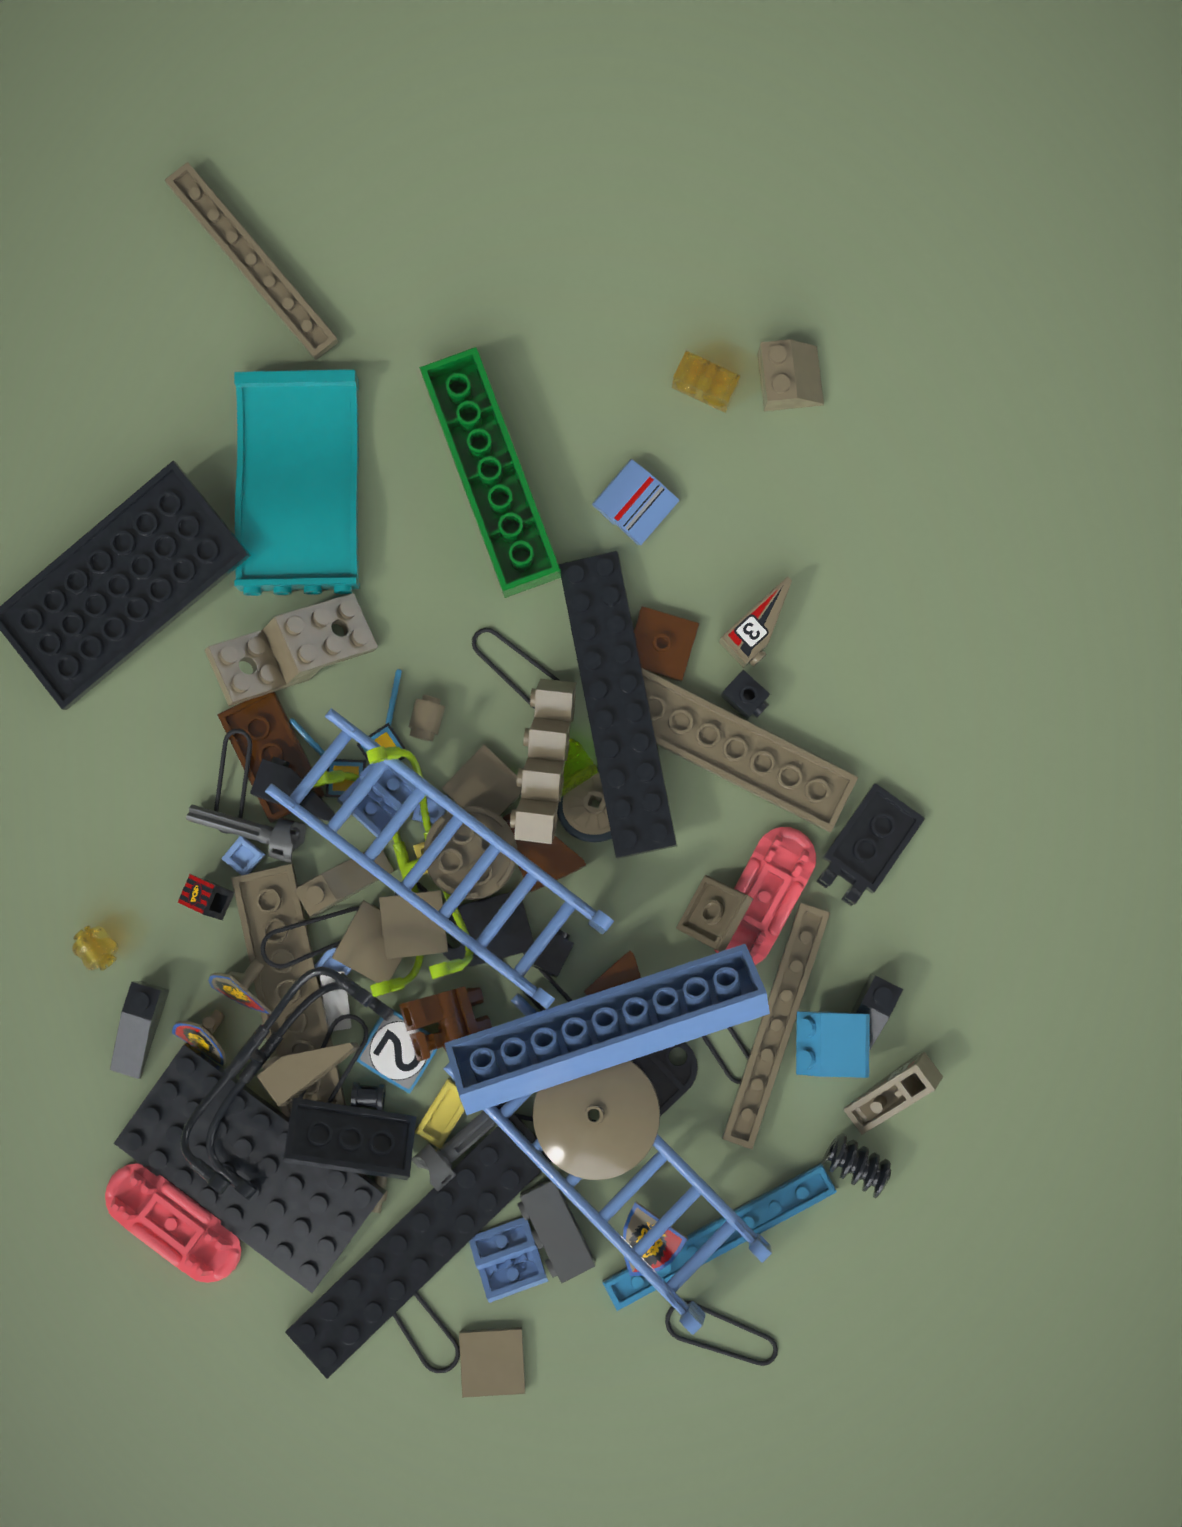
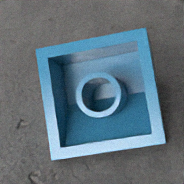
[796,1011,870,1078]

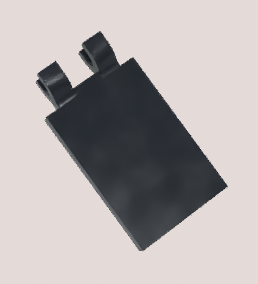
[816,783,925,906]

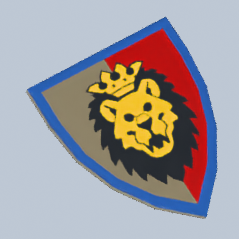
[208,959,271,1014]
[172,1010,226,1066]
[623,1201,688,1276]

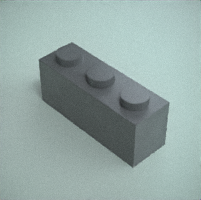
[517,1179,595,1284]

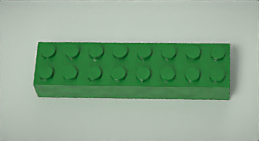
[419,347,561,598]

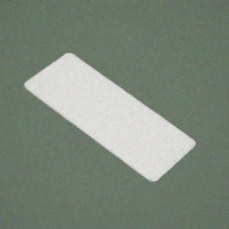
[320,971,351,1031]

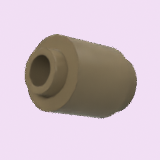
[408,695,445,742]

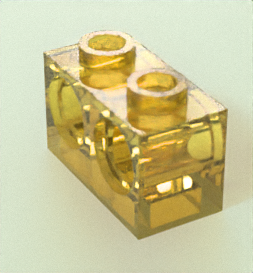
[672,351,741,413]

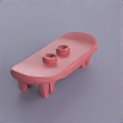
[714,827,816,965]
[105,1163,242,1283]

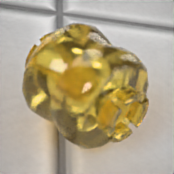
[72,926,118,971]

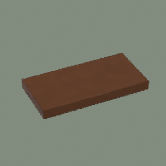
[217,692,326,823]

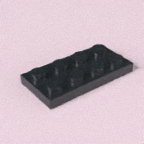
[283,1097,417,1180]

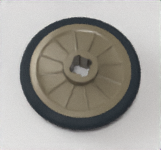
[557,766,612,843]

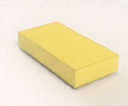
[415,1078,465,1149]

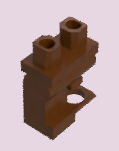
[399,986,492,1062]

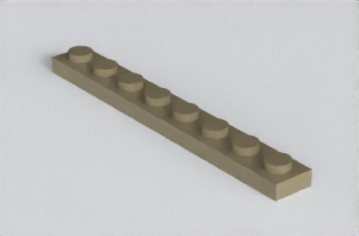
[165,162,339,360]
[722,903,830,1149]

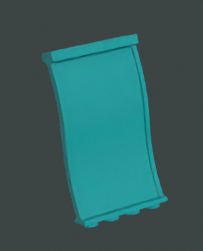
[234,370,360,596]

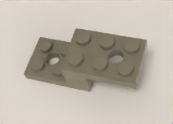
[204,593,378,706]

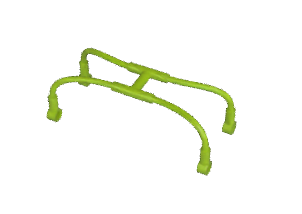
[313,746,473,997]

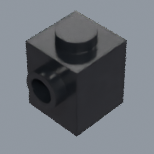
[720,670,770,720]

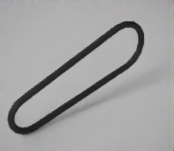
[472,628,560,709]
[260,906,359,969]
[298,1014,369,1103]
[393,1292,460,1373]
[665,1300,778,1366]

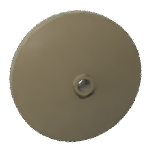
[533,1060,660,1180]

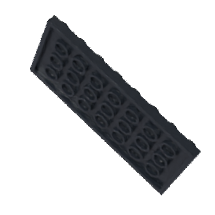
[0,461,251,710]
[114,1042,386,1293]

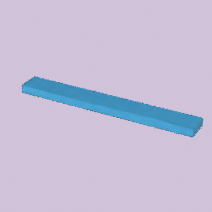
[602,1163,837,1311]

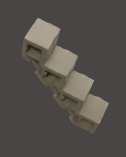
[510,679,577,844]

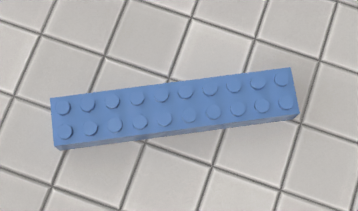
[444,944,770,1115]

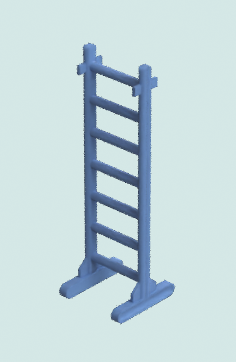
[265,708,614,1009]
[443,993,772,1335]

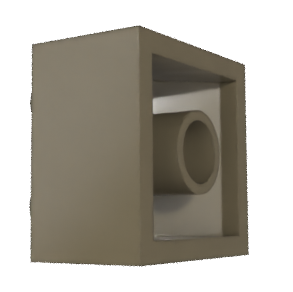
[757,339,824,412]

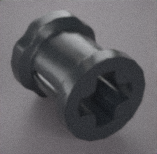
[351,1082,386,1111]

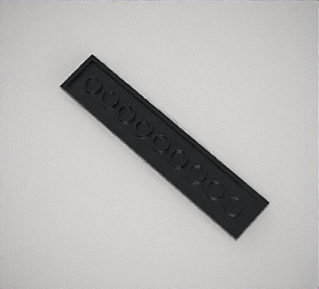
[559,551,678,859]
[285,1113,551,1379]

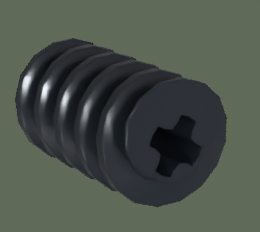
[821,1133,891,1198]

